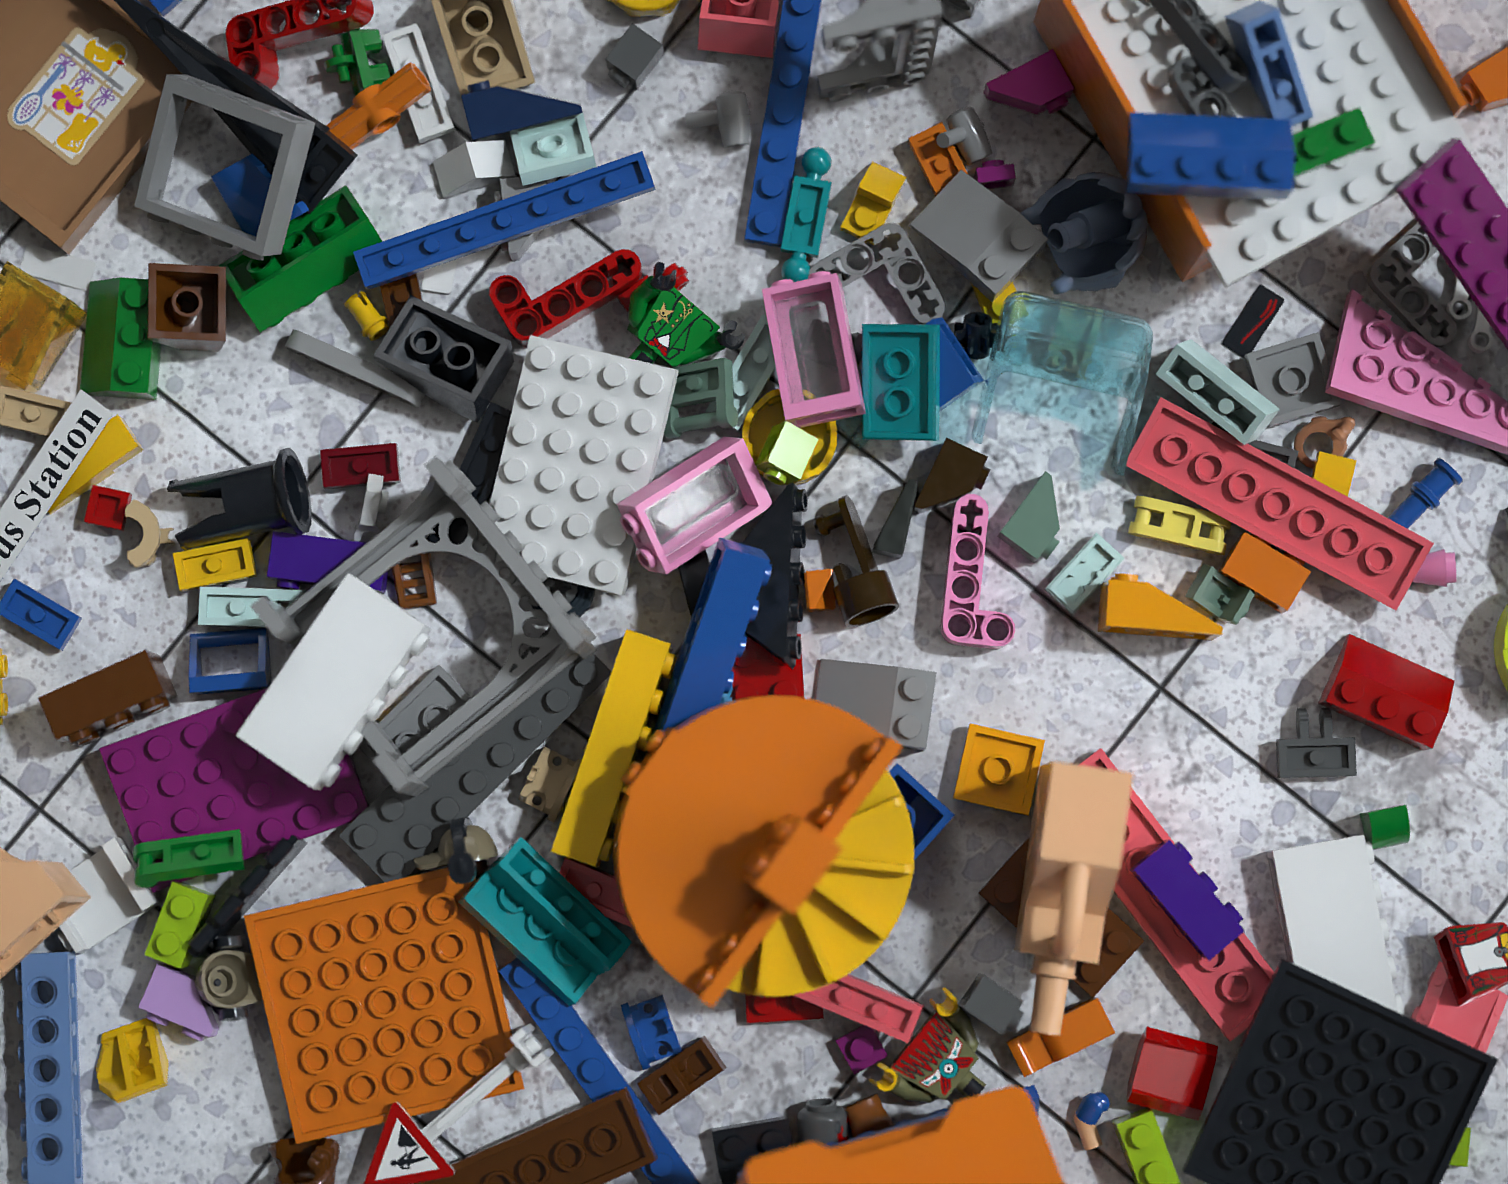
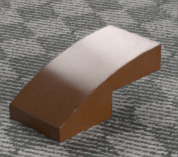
[637,1036,727,1116]

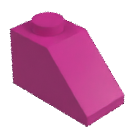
[983,49,1074,115]

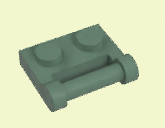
[664,358,738,439]

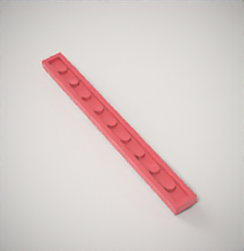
[559,857,924,1043]

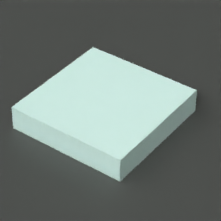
[510,113,597,186]

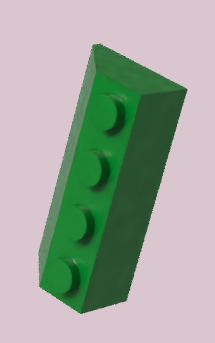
[218,185,383,333]

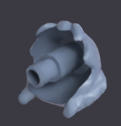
[1021,172,1148,294]

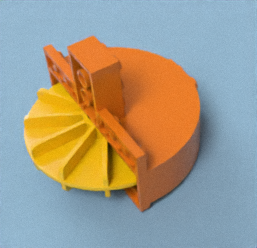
[613,695,914,1008]

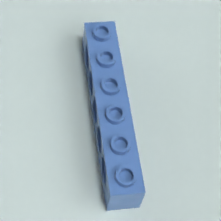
[15,951,83,1184]

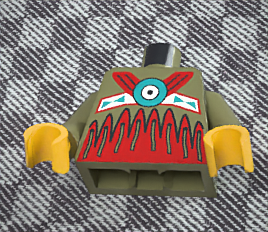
[869,987,986,1103]

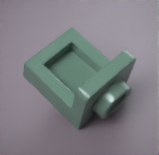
[1185,564,1255,625]

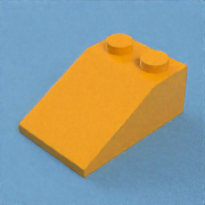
[1097,573,1223,641]

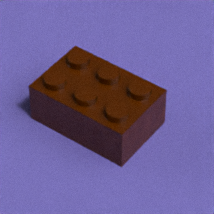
[38,650,178,747]

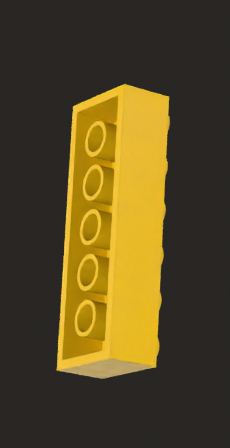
[551,629,677,867]

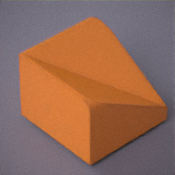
[804,569,836,612]

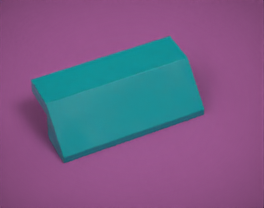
[458,837,632,1007]

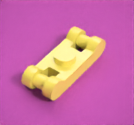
[1128,496,1232,556]

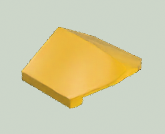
[96,1018,169,1103]

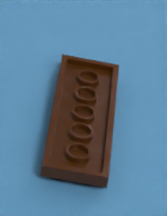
[414,1086,658,1184]

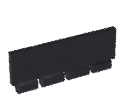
[188,834,308,959]

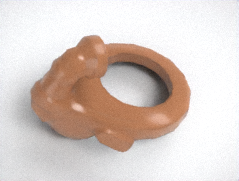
[1293,416,1356,469]

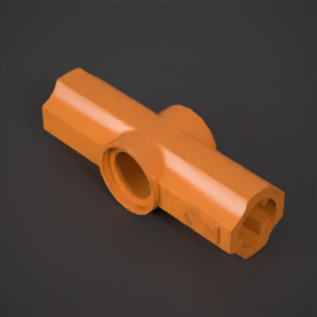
[326,62,431,150]

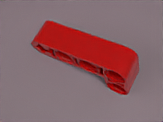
[226,0,374,89]
[489,249,642,347]

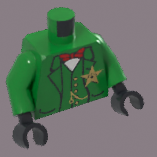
[627,262,746,368]

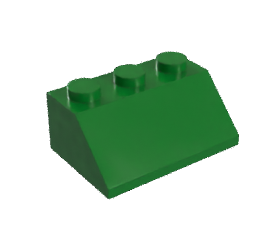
[80,277,161,400]

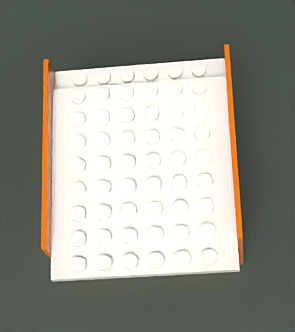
[1033,0,1474,288]

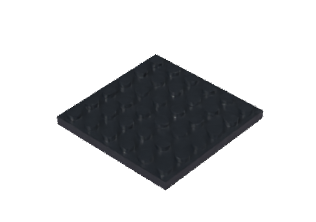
[1182,958,1498,1184]

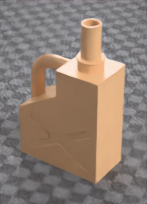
[1014,761,1133,1035]

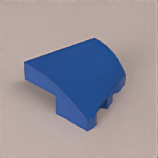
[211,154,309,236]

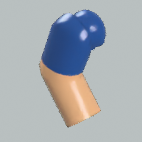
[1074,1092,1110,1151]

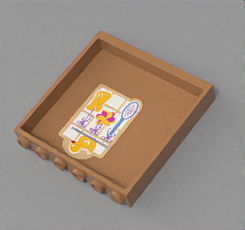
[0,0,194,255]

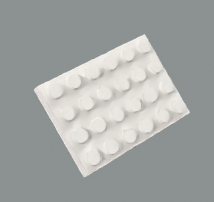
[478,335,679,595]

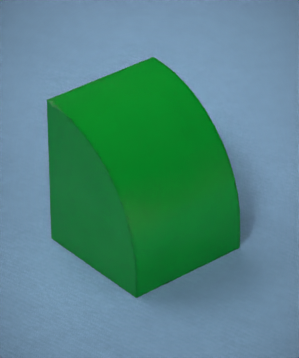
[1360,805,1410,850]

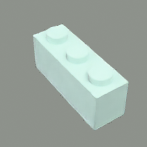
[1156,339,1280,445]

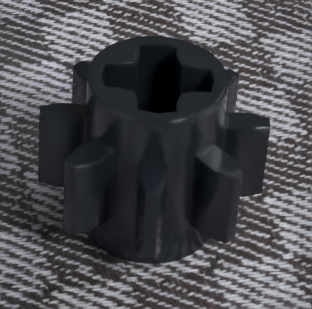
[954,312,1000,359]

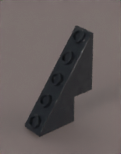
[741,482,808,669]

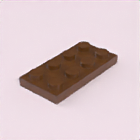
[978,836,1144,998]

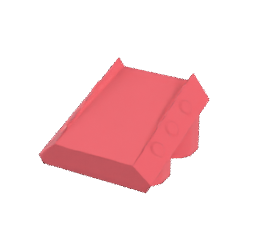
[1411,961,1508,1053]

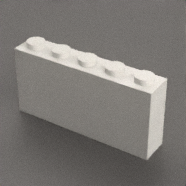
[236,573,431,790]
[1266,835,1404,1015]

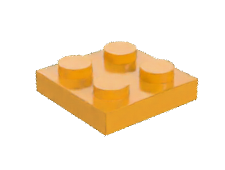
[952,723,1045,816]

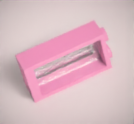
[762,271,866,428]
[616,437,773,574]

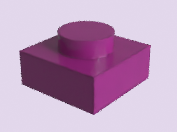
[974,160,1016,189]
[835,1025,888,1075]

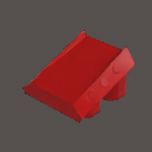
[1127,1026,1218,1121]

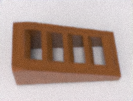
[392,536,437,609]

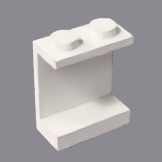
[57,837,162,954]

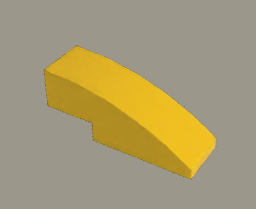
[48,414,144,514]

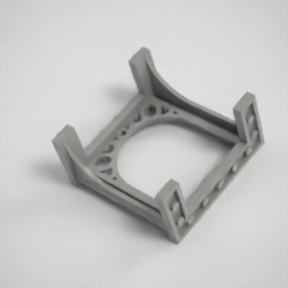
[817,0,943,101]
[251,456,597,797]

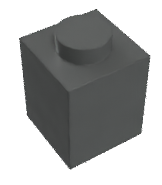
[605,23,664,90]

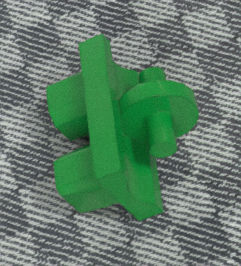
[324,28,390,96]

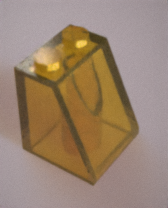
[0,261,87,391]

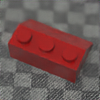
[1318,634,1454,750]

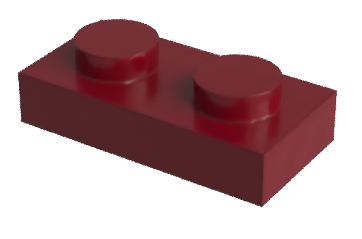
[320,443,401,489]

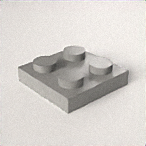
[1244,332,1342,428]

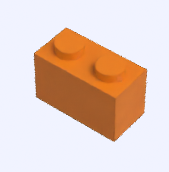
[1218,532,1311,614]

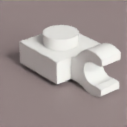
[354,474,389,542]

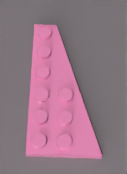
[1325,289,1508,455]

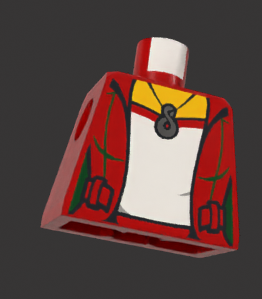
[1434,922,1508,1007]

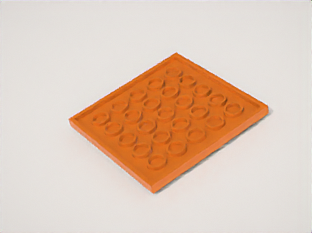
[244,867,525,1144]

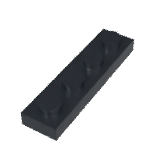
[427,402,512,557]

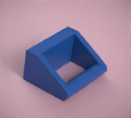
[188,628,272,695]

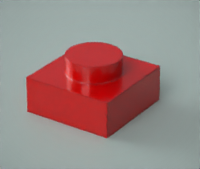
[84,485,133,531]

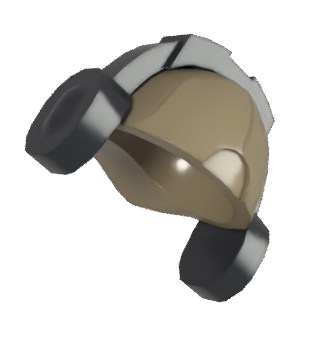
[413,817,498,884]
[195,935,263,1022]

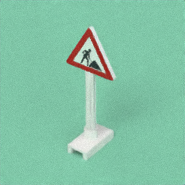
[364,1023,556,1184]

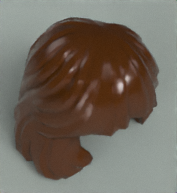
[267,1137,340,1184]

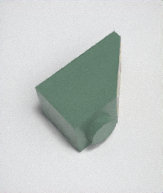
[997,471,1060,563]

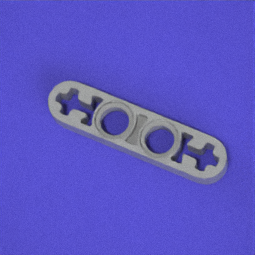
[285,329,425,408]

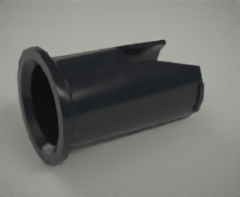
[167,448,312,551]

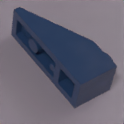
[461,80,583,140]

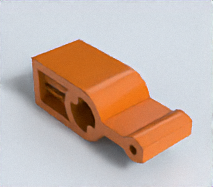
[1006,997,1115,1077]

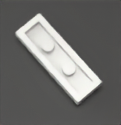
[382,23,456,143]

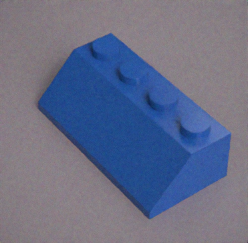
[1126,112,1295,200]

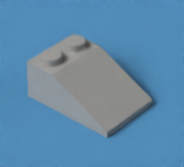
[909,170,1048,303]
[816,659,937,751]

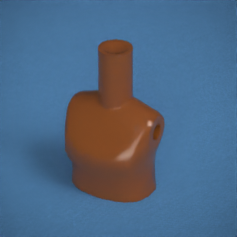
[844,1093,894,1139]

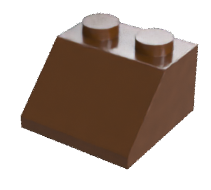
[147,263,226,352]

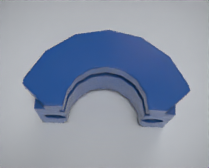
[621,995,682,1070]

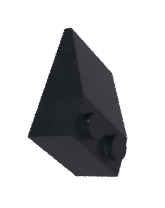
[373,295,514,423]

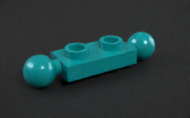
[781,147,832,282]

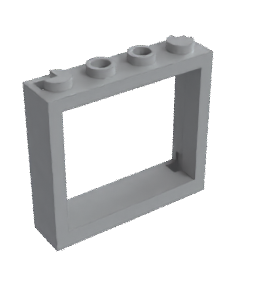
[134,74,315,260]

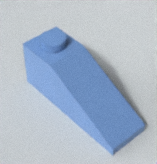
[1225,0,1313,127]

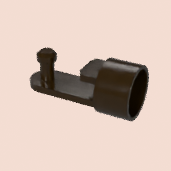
[814,495,899,627]

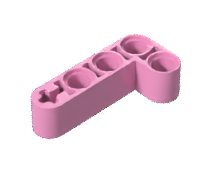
[940,494,1015,649]

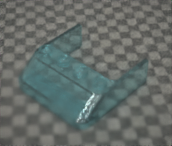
[971,291,1153,476]

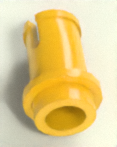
[344,291,389,341]

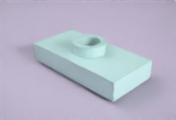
[1044,533,1125,615]

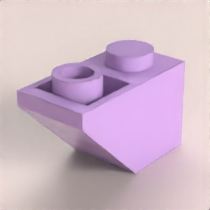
[138,963,219,1041]

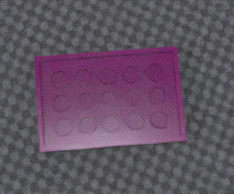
[99,687,369,893]

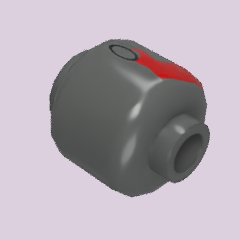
[797,1098,849,1145]

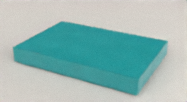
[862,324,940,441]

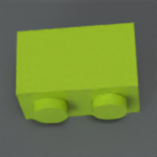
[144,882,216,969]
[1111,1107,1181,1184]

